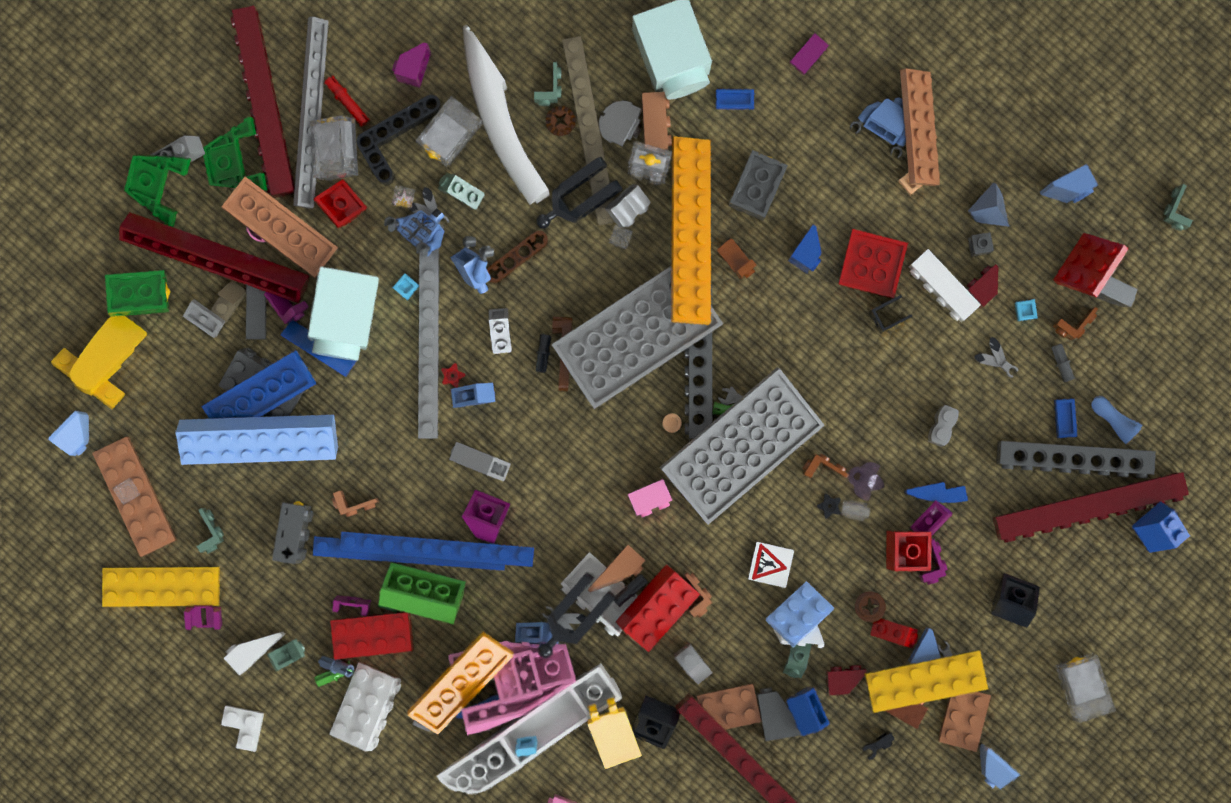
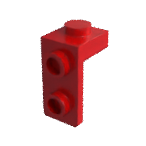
[870,618,918,648]

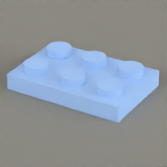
[766,581,834,648]

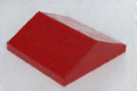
[313,179,367,228]

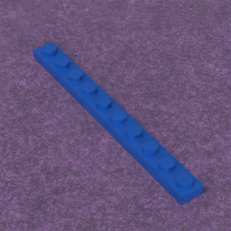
[340,532,534,567]
[313,536,505,571]

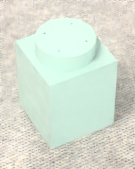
[632,0,712,100]
[308,267,379,361]

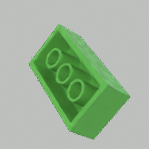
[378,563,466,624]

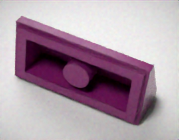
[910,501,953,536]

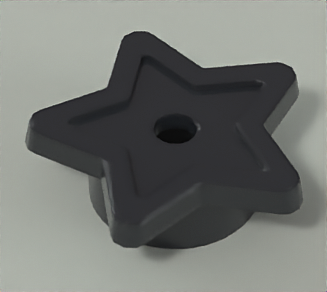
[817,494,841,519]

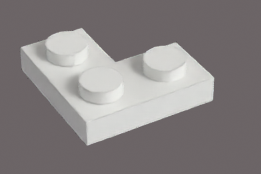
[221,705,264,752]

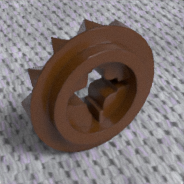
[545,105,576,136]
[855,591,886,623]

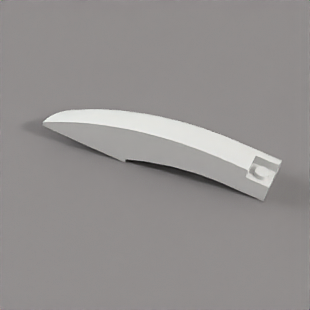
[463,25,550,205]
[436,663,622,794]

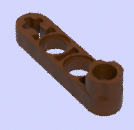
[552,316,572,392]

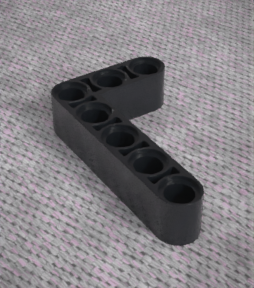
[356,95,441,186]

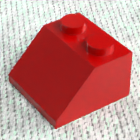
[886,531,931,571]

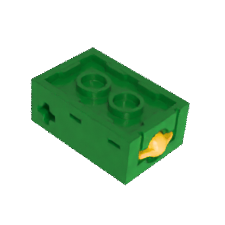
[105,270,170,317]

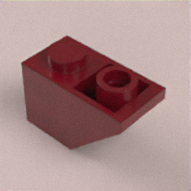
[966,264,998,309]
[826,665,867,695]

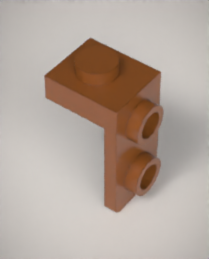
[717,238,756,279]
[1053,307,1098,340]
[802,454,849,478]

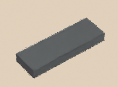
[246,285,267,340]

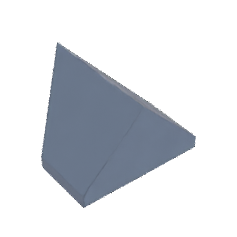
[968,183,1009,227]

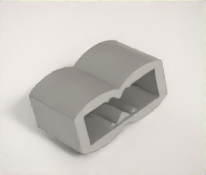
[606,184,651,227]
[928,405,959,447]

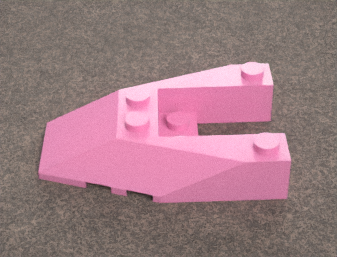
[448,641,576,735]

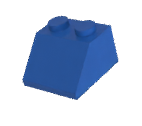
[788,225,821,274]
[1132,501,1190,553]

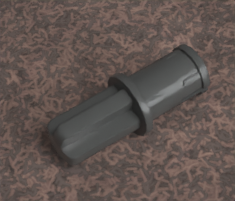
[1051,344,1075,382]

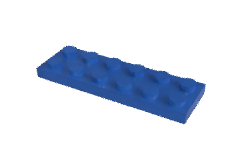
[201,350,316,419]

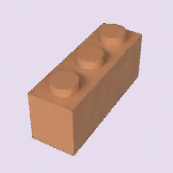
[642,92,672,153]

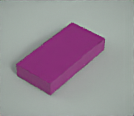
[790,34,829,75]

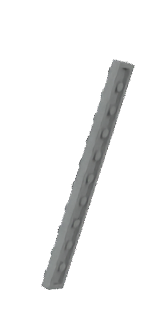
[293,16,328,209]
[418,248,439,439]

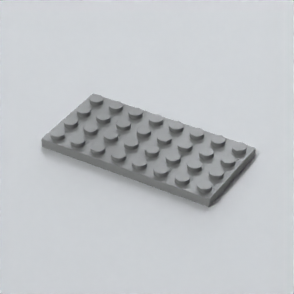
[552,266,723,409]
[660,367,825,525]

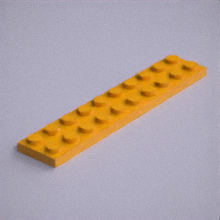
[671,136,711,325]

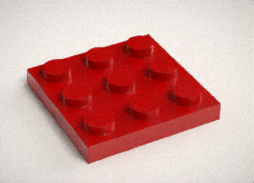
[838,229,908,299]
[1053,233,1128,297]

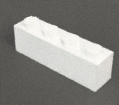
[909,249,981,322]

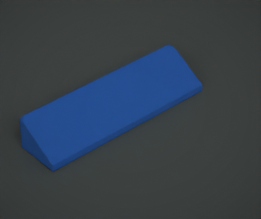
[281,321,356,377]

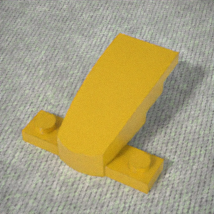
[51,316,147,409]

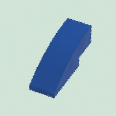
[904,482,968,503]

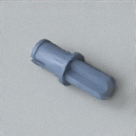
[318,656,354,677]

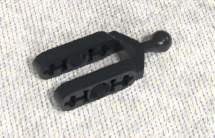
[536,157,623,229]
[538,572,616,658]

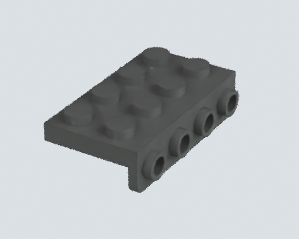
[218,348,307,417]

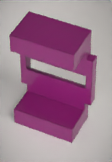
[332,595,371,616]
[184,605,222,630]

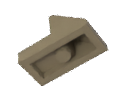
[210,281,247,323]

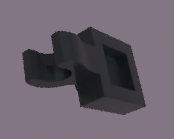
[861,731,895,760]

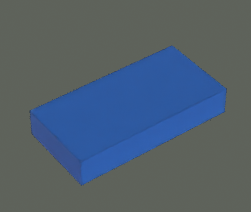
[716,89,754,110]
[1054,399,1078,438]

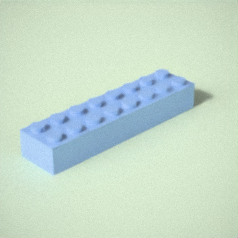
[176,415,338,465]

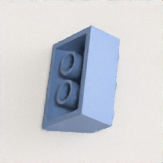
[1040,164,1098,203]

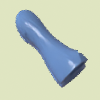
[1091,396,1142,444]

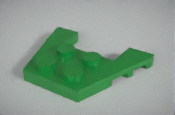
[203,117,267,191]
[124,154,191,227]

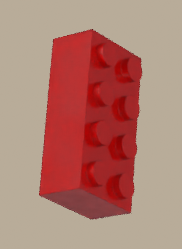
[615,564,700,652]
[330,612,414,660]

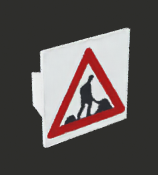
[748,542,794,588]

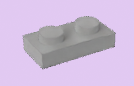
[183,299,225,338]

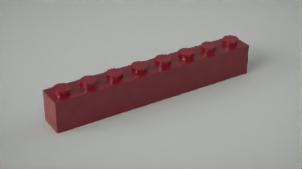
[675,693,798,803]

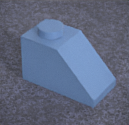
[451,383,495,408]
[515,622,558,644]
[908,627,940,664]

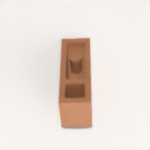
[588,545,645,592]

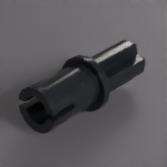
[536,334,552,373]
[614,575,648,607]

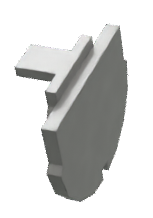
[599,101,642,146]

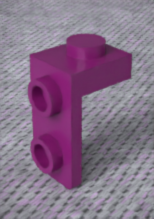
[264,292,309,324]
[919,538,947,585]

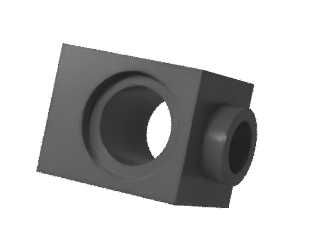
[967,232,994,257]

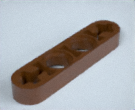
[487,231,548,284]

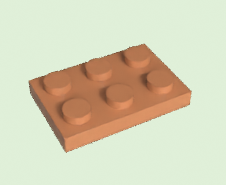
[696,683,761,729]
[938,691,991,752]

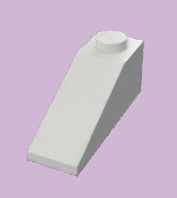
[224,632,285,675]

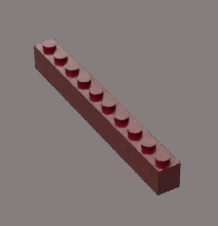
[230,5,295,198]
[119,212,309,303]
[992,472,1189,543]

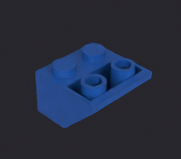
[786,687,829,736]

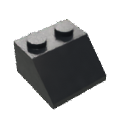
[991,573,1040,628]
[632,696,680,750]

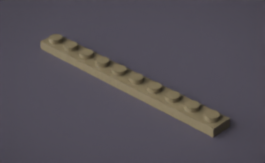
[562,36,615,226]

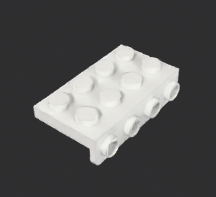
[561,552,638,636]
[329,662,401,751]

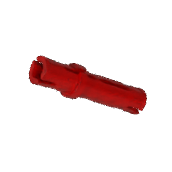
[324,76,370,127]

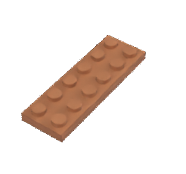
[900,69,940,186]
[221,177,338,278]
[92,437,177,557]

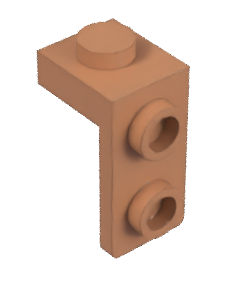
[332,491,379,517]
[684,572,712,618]

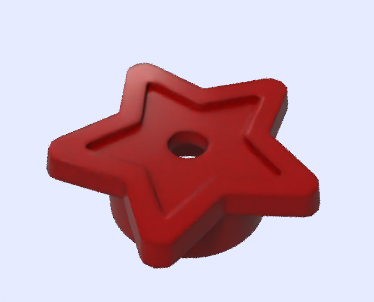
[441,363,465,388]

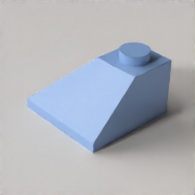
[48,411,89,456]
[980,744,1019,789]

